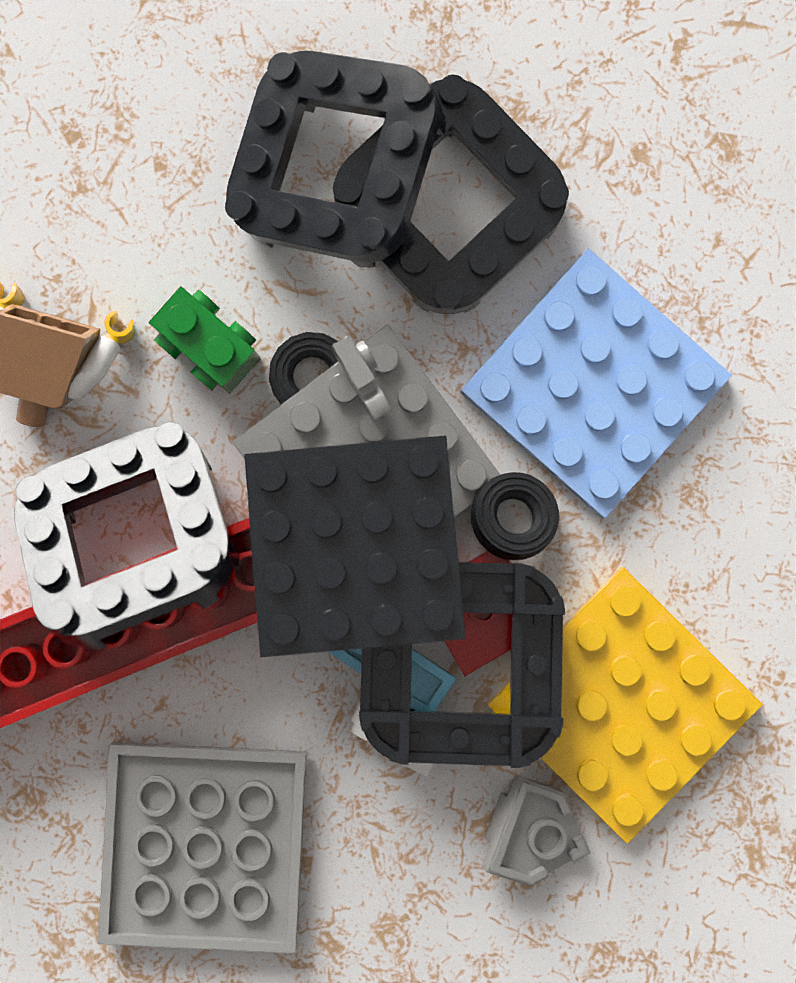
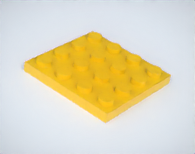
[487,567,763,844]

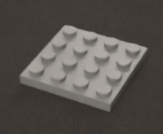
[232,324,501,517]
[98,742,307,954]

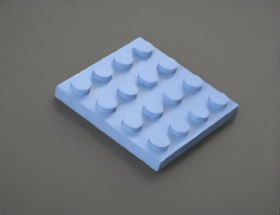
[460,248,732,519]

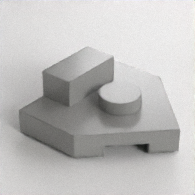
[482,774,591,886]

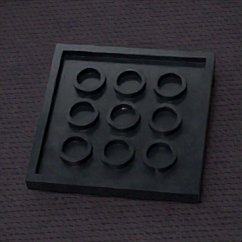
[244,435,466,658]

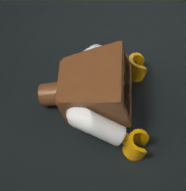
[0,283,135,427]

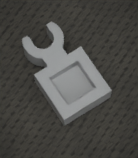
[331,335,392,421]

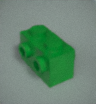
[148,286,261,394]

